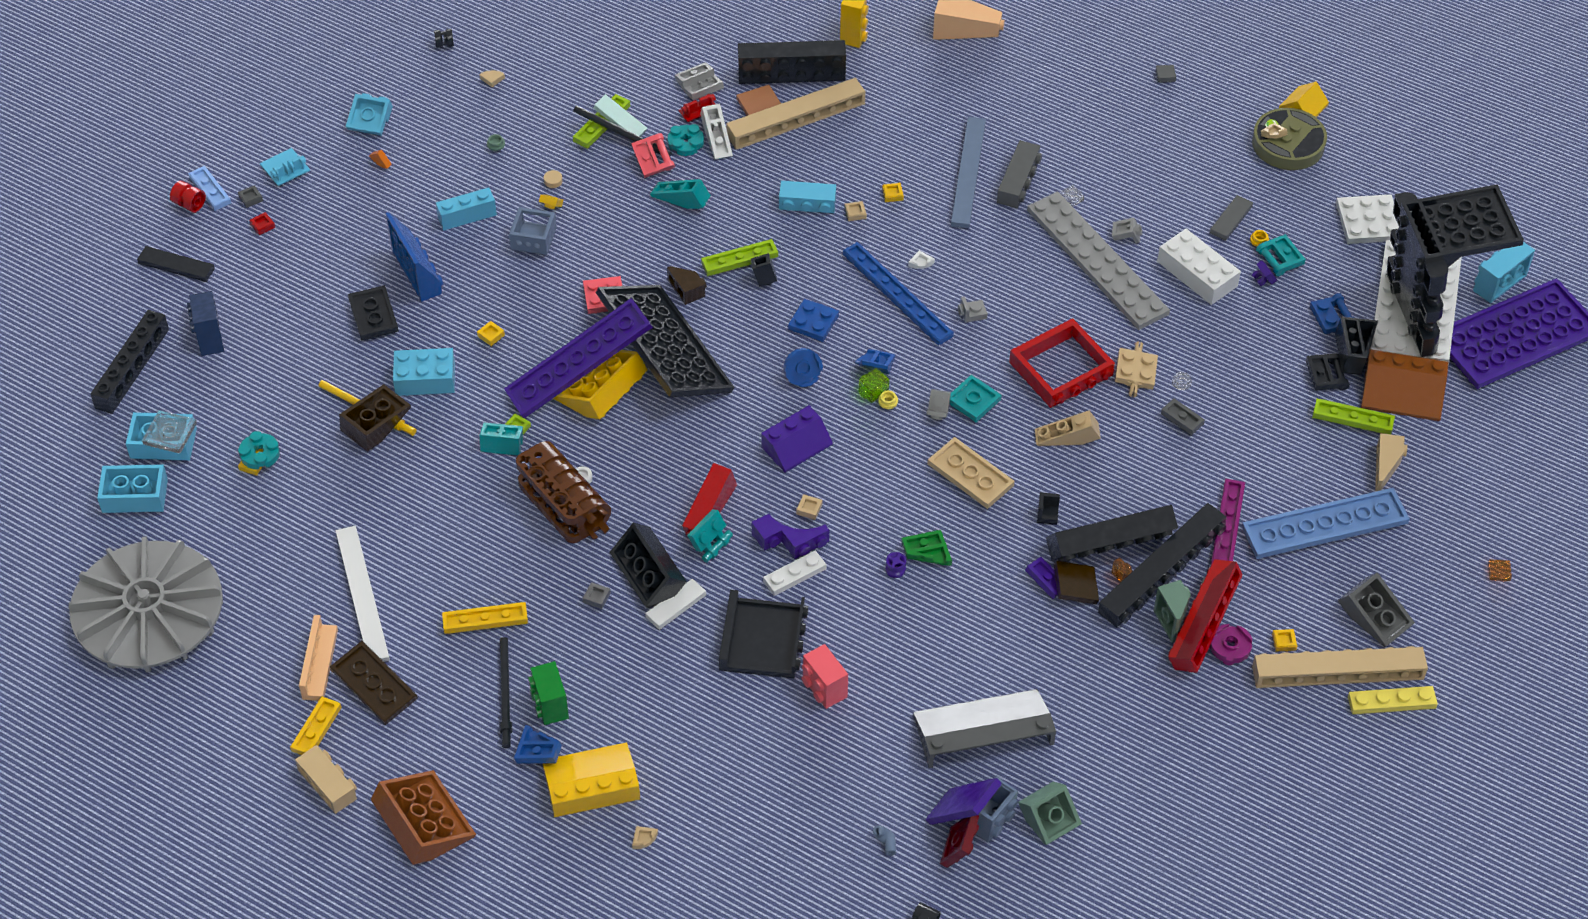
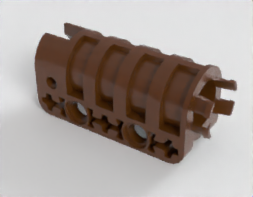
[516,441,611,543]

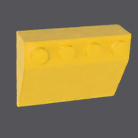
[553,350,648,420]
[542,742,640,817]

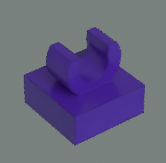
[1252,260,1278,286]

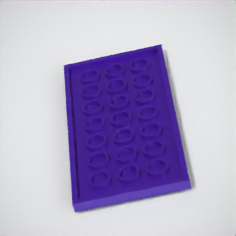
[1450,278,1588,389]

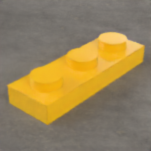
[290,696,342,755]

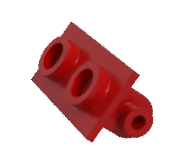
[679,94,716,122]

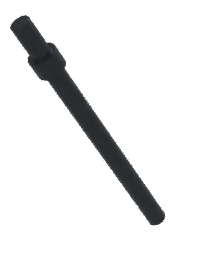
[573,105,672,157]
[499,637,513,748]

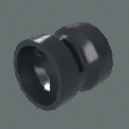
[434,28,454,48]

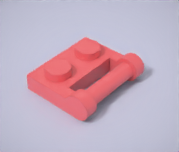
[631,133,675,178]

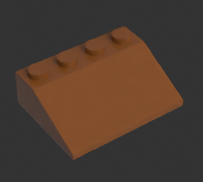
[1361,349,1448,421]
[371,770,476,865]

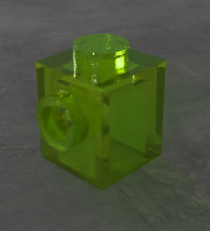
[858,368,889,403]

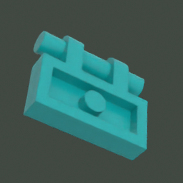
[687,509,733,563]

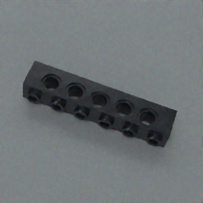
[90,310,169,414]

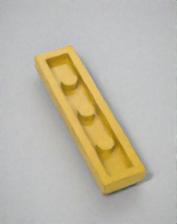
[442,602,528,634]

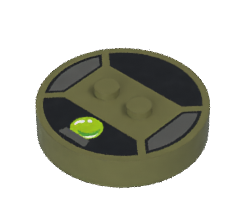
[1252,108,1327,170]

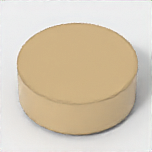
[544,170,563,188]

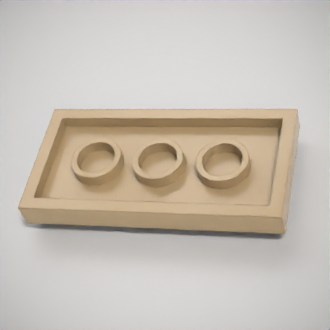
[928,437,1015,509]

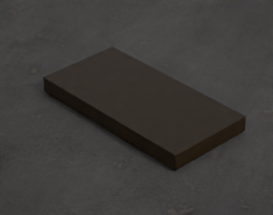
[330,641,418,725]

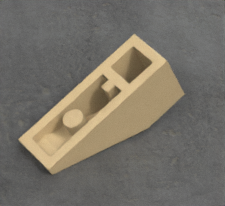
[1375,433,1407,492]

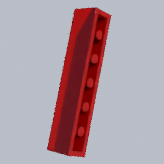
[1168,559,1243,673]

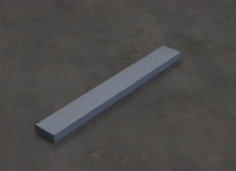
[951,117,986,228]

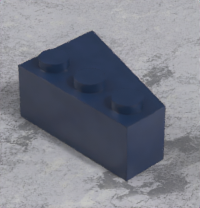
[187,291,225,356]

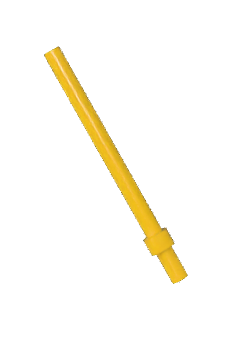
[319,380,417,436]

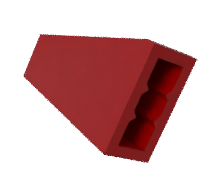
[682,463,737,536]

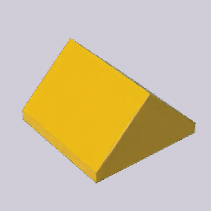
[1279,81,1329,117]

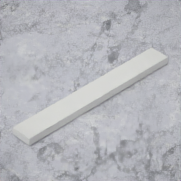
[336,526,390,662]

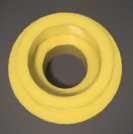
[878,390,898,409]

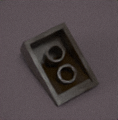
[339,384,411,452]

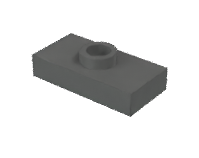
[1161,398,1205,436]

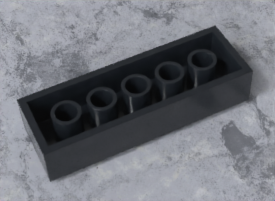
[738,40,846,84]
[1046,505,1178,562]

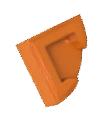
[369,150,392,169]

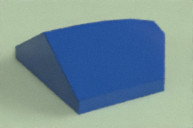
[855,349,895,374]

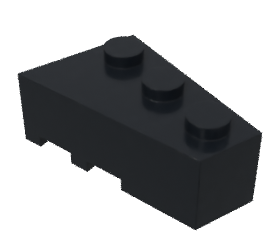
[1335,317,1378,375]

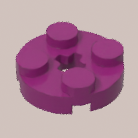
[1209,624,1252,665]

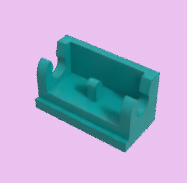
[480,422,523,456]

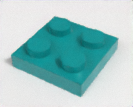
[950,374,1002,422]

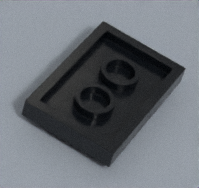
[348,285,399,341]

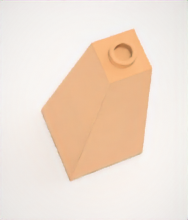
[933,0,1005,40]

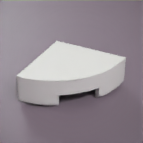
[908,251,935,269]

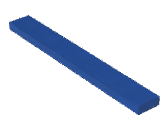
[843,242,954,346]

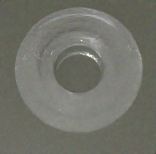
[1172,372,1192,390]

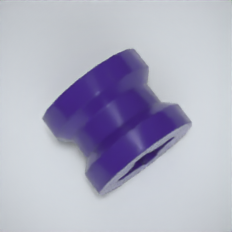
[885,552,907,578]

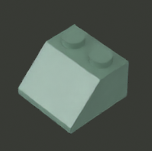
[1153,579,1191,643]
[1018,781,1082,845]

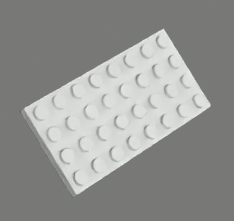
[1370,240,1462,365]

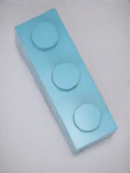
[779,181,836,213]
[436,188,497,231]

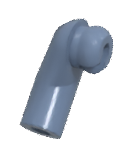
[873,825,896,856]

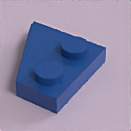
[514,725,562,764]

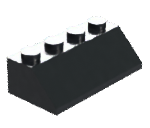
[610,522,687,608]

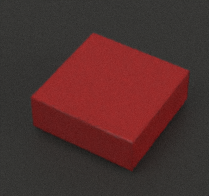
[249,212,276,235]

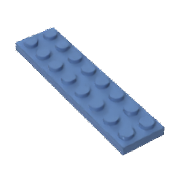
[1242,488,1410,559]

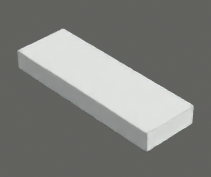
[645,579,706,630]

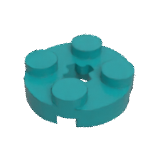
[668,124,704,156]
[238,431,280,469]

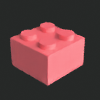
[802,644,848,709]

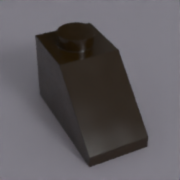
[667,266,707,305]

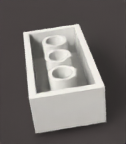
[1157,229,1241,305]

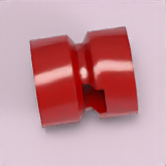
[170,180,206,213]

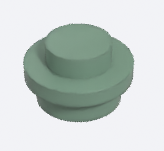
[487,134,505,151]

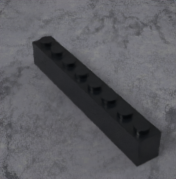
[1098,503,1227,628]

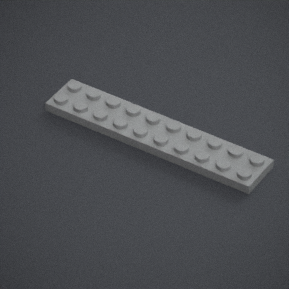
[1027,191,1170,330]

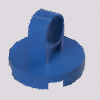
[783,348,823,387]

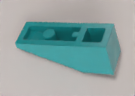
[650,179,711,209]

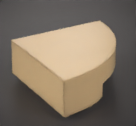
[479,70,505,87]
[1261,123,1287,138]
[632,826,658,849]

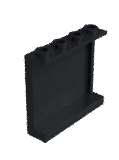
[719,589,808,679]

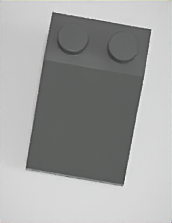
[1337,572,1415,647]

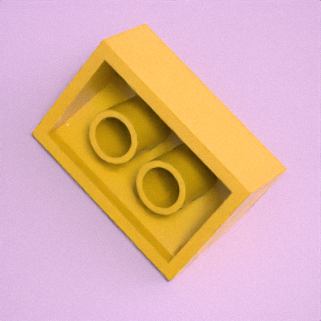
[840,0,869,48]

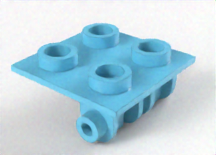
[260,148,310,186]

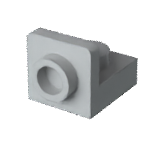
[1112,218,1142,243]
[958,296,988,323]
[927,389,951,420]

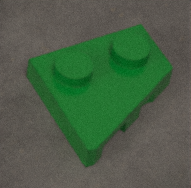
[901,530,952,566]

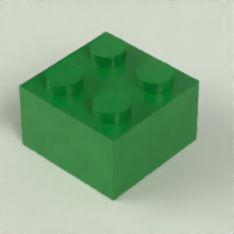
[528,661,569,725]

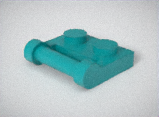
[1256,234,1306,276]

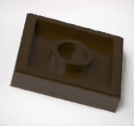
[1054,561,1099,604]

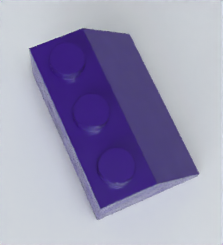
[761,405,833,473]

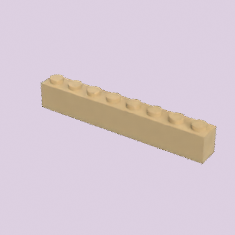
[726,78,866,150]
[1252,646,1428,688]

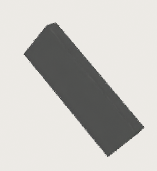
[1210,195,1253,241]

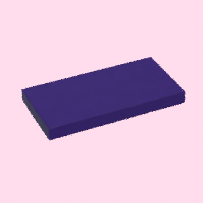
[925,778,1002,825]

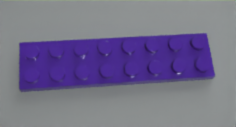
[504,298,653,419]

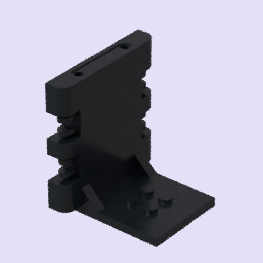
[1386,184,1524,357]

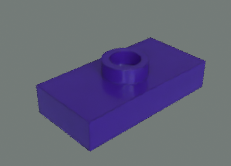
[1025,556,1058,599]

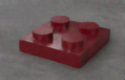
[940,815,979,868]

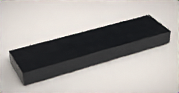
[137,246,215,282]

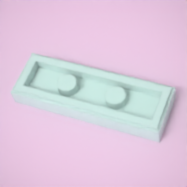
[593,94,647,137]

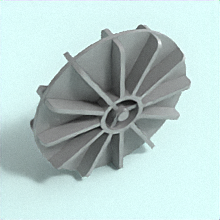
[69,536,223,672]

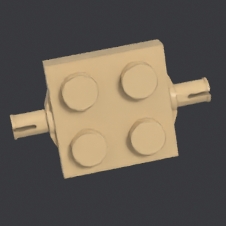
[1115,341,1158,397]

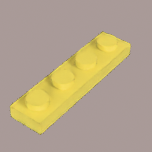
[1348,686,1438,714]

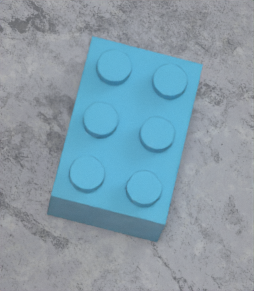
[1473,242,1535,304]
[393,348,455,396]
[126,412,197,461]
[97,465,168,513]

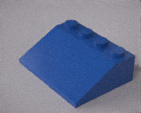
[386,212,443,302]

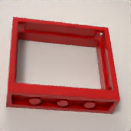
[1009,318,1115,408]

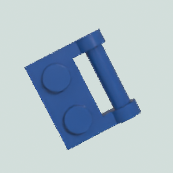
[1310,293,1355,334]

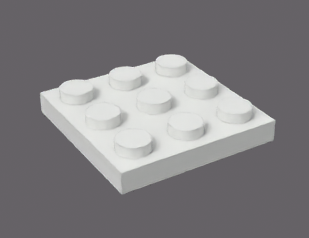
[1336,195,1399,244]

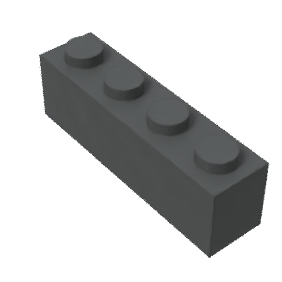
[997,140,1042,209]

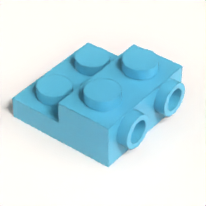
[346,93,393,136]

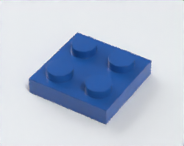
[788,298,839,342]

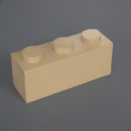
[295,745,357,814]

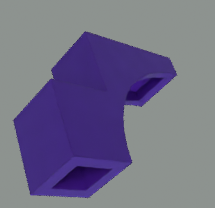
[751,514,830,559]

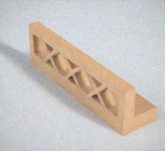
[299,615,338,701]

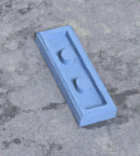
[188,166,231,211]

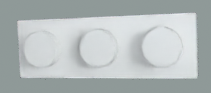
[763,550,827,596]

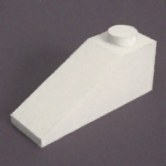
[700,104,733,160]

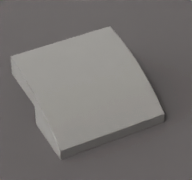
[675,62,724,100]

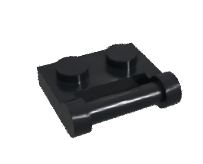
[1306,353,1350,391]

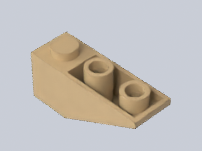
[1035,410,1101,446]

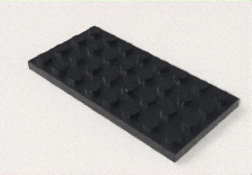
[596,285,735,397]

